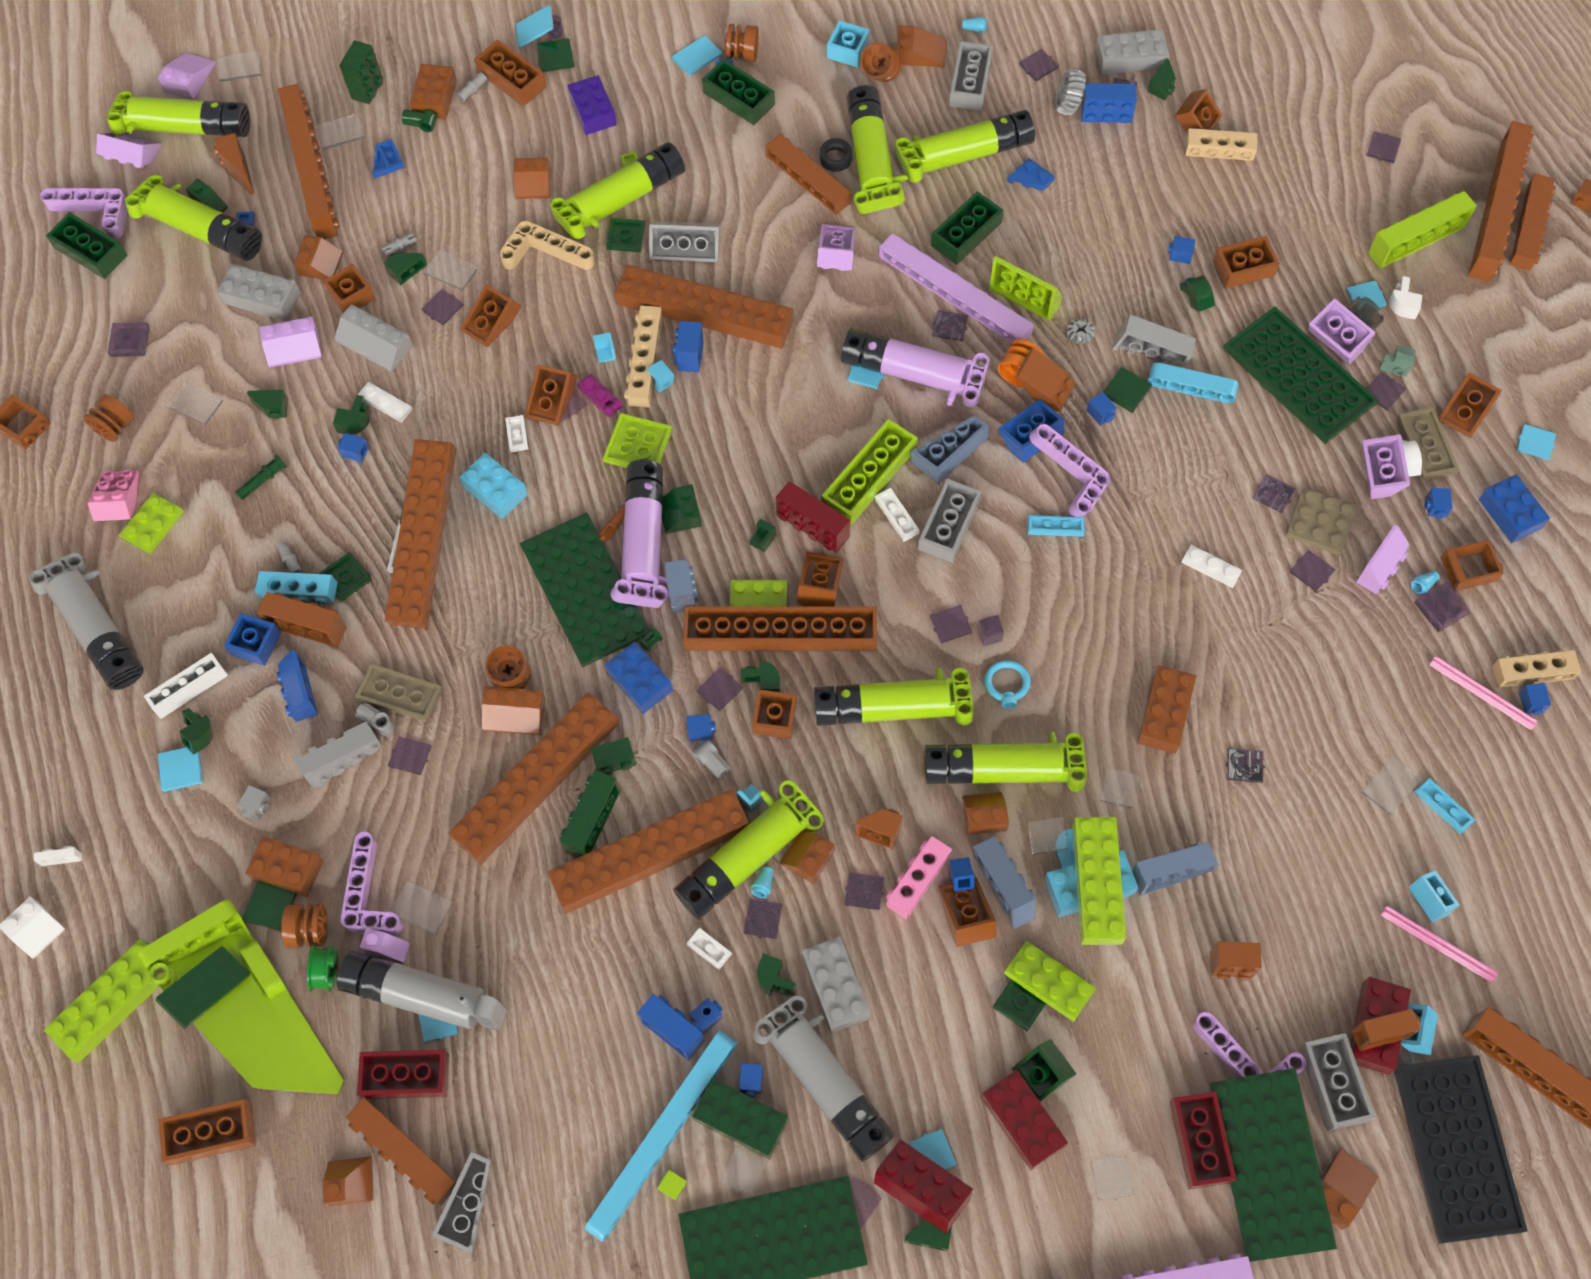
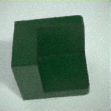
[749,519,776,553]

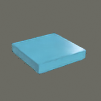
[158,747,203,792]

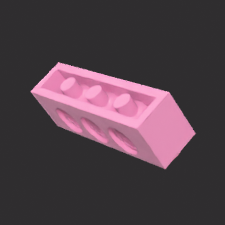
[886,836,952,920]

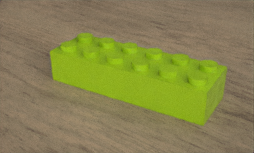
[1368,191,1477,269]
[821,419,918,526]
[1072,817,1126,945]
[44,938,166,1063]

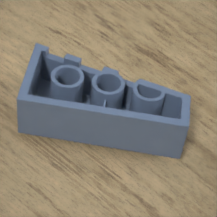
[911,415,989,484]
[665,559,698,613]
[973,836,1036,930]
[1132,842,1219,896]

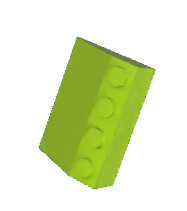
[989,256,1062,321]

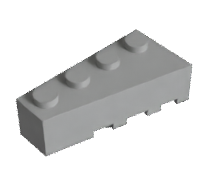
[1112,314,1196,365]
[292,722,382,789]
[431,1152,492,1254]

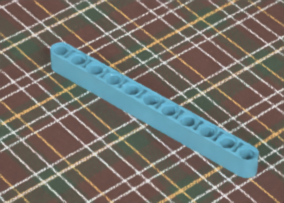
[585,1031,738,1242]

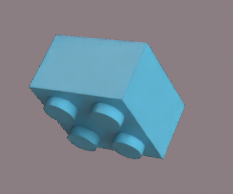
[827,20,870,67]

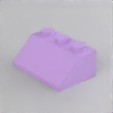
[96,132,161,168]
[1309,298,1376,365]
[260,316,322,368]
[1362,434,1410,499]
[1356,524,1409,594]

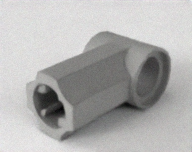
[355,702,395,736]
[692,740,731,780]

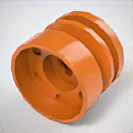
[998,339,1045,387]

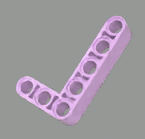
[40,188,128,239]
[1029,424,1110,517]
[340,831,404,936]
[1193,1012,1306,1078]

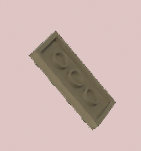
[1397,407,1460,480]
[355,663,443,723]

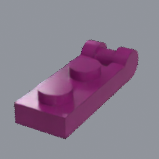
[577,374,623,417]

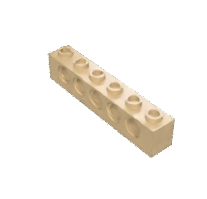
[624,306,663,408]

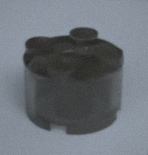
[1346,296,1384,331]

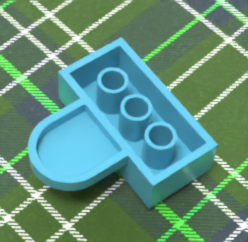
[1044,829,1138,917]

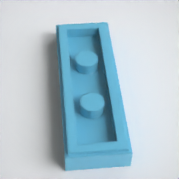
[1028,515,1085,537]
[1414,777,1476,835]

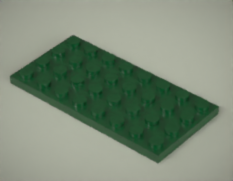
[1223,306,1379,444]
[520,513,649,667]
[1209,1068,1338,1262]
[678,1176,868,1279]

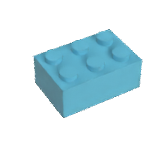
[459,453,528,519]

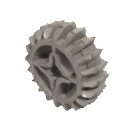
[1055,68,1086,115]

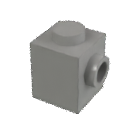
[237,785,271,819]

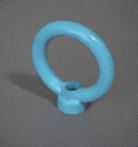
[984,660,1031,709]

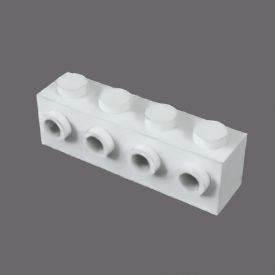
[144,653,228,719]

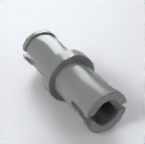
[457,72,488,102]
[381,232,417,257]
[276,542,303,573]

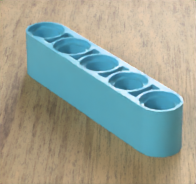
[1148,363,1239,403]

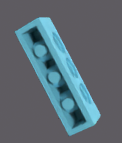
[255,571,338,605]

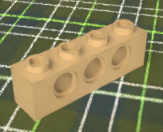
[1185,128,1257,161]
[1492,649,1582,688]

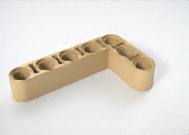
[500,221,595,270]

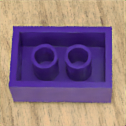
[567,75,617,135]

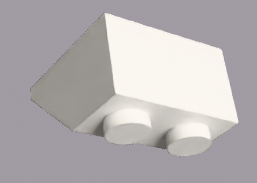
[0,897,65,959]

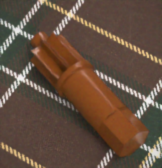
[599,504,625,542]

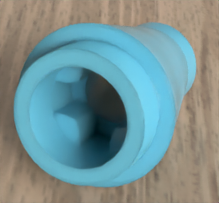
[962,16,987,33]
[1411,570,1440,594]
[751,867,774,898]

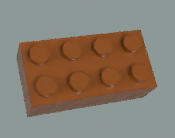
[474,39,547,106]
[257,592,346,648]
[1137,665,1197,754]
[158,1099,256,1166]

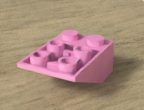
[88,470,139,521]

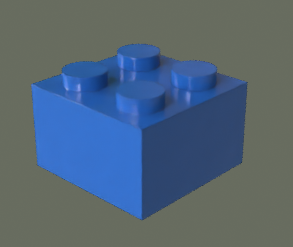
[673,321,704,373]
[224,613,281,666]

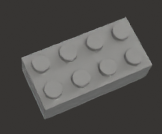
[1095,29,1169,75]
[949,41,993,111]
[217,264,301,321]
[918,479,982,563]
[802,937,870,1034]
[1299,1033,1375,1132]

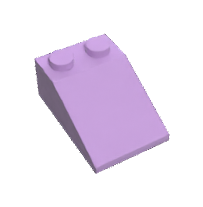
[158,53,216,100]
[817,224,856,271]

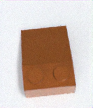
[896,25,946,67]
[214,133,254,195]
[460,284,522,347]
[1016,348,1075,411]
[525,364,578,426]
[1438,373,1502,438]
[796,552,844,607]
[938,877,996,947]
[1321,1148,1378,1230]

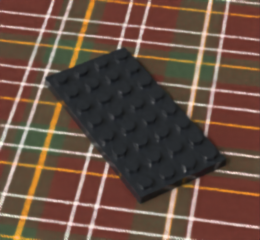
[1394,1055,1528,1244]

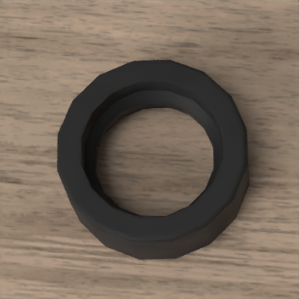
[820,138,852,172]

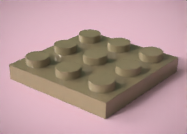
[1286,487,1358,555]

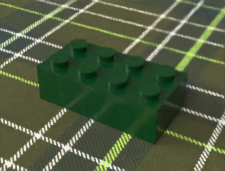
[702,59,775,125]
[931,191,1004,265]
[46,212,128,279]
[559,770,621,858]
[692,1078,789,1160]

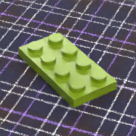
[1004,941,1096,1022]

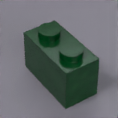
[591,737,636,775]

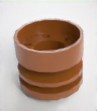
[725,24,759,62]
[860,42,903,82]
[83,394,135,442]
[485,645,531,689]
[281,904,328,948]

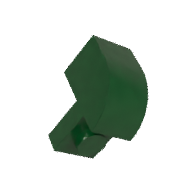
[1179,275,1215,312]
[333,395,370,435]
[741,661,780,692]
[180,707,213,755]
[757,954,796,996]

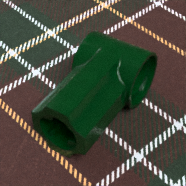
[402,109,438,132]

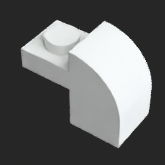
[1389,276,1422,319]
[1402,440,1422,476]

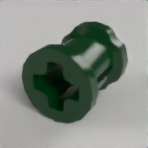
[637,627,663,652]

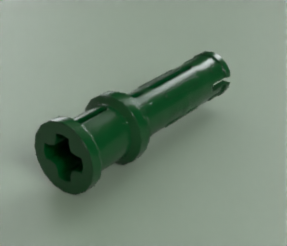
[235,455,287,501]

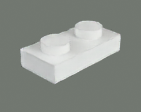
[505,415,529,452]
[34,846,82,866]
[687,928,732,970]

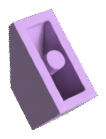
[359,928,410,963]

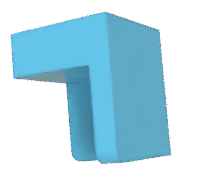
[593,332,616,363]
[648,360,675,393]
[737,784,764,813]

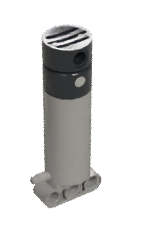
[29,553,144,690]
[337,951,507,1031]
[753,996,895,1162]

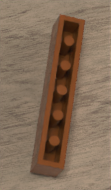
[765,134,851,215]
[1509,173,1556,270]
[346,1097,456,1205]

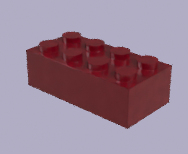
[776,481,850,553]
[1350,977,1411,1075]
[357,1049,449,1099]
[980,1070,1068,1171]
[1169,1092,1236,1190]
[874,1139,973,1234]

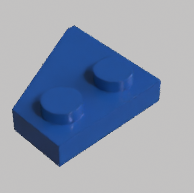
[372,139,405,179]
[1007,158,1055,191]

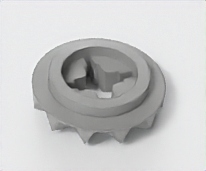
[1066,318,1095,344]

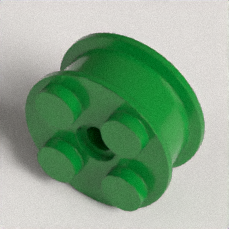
[307,945,338,992]

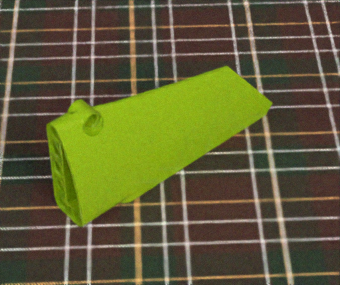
[137,900,344,1094]

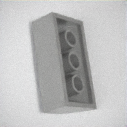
[649,221,721,262]
[334,304,413,372]

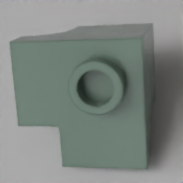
[1379,345,1416,377]

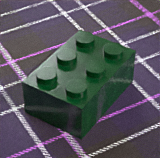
[339,40,383,104]

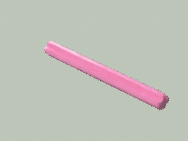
[1430,656,1537,730]
[1381,906,1498,982]

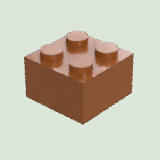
[323,264,375,313]
[752,690,797,739]
[1210,941,1262,980]

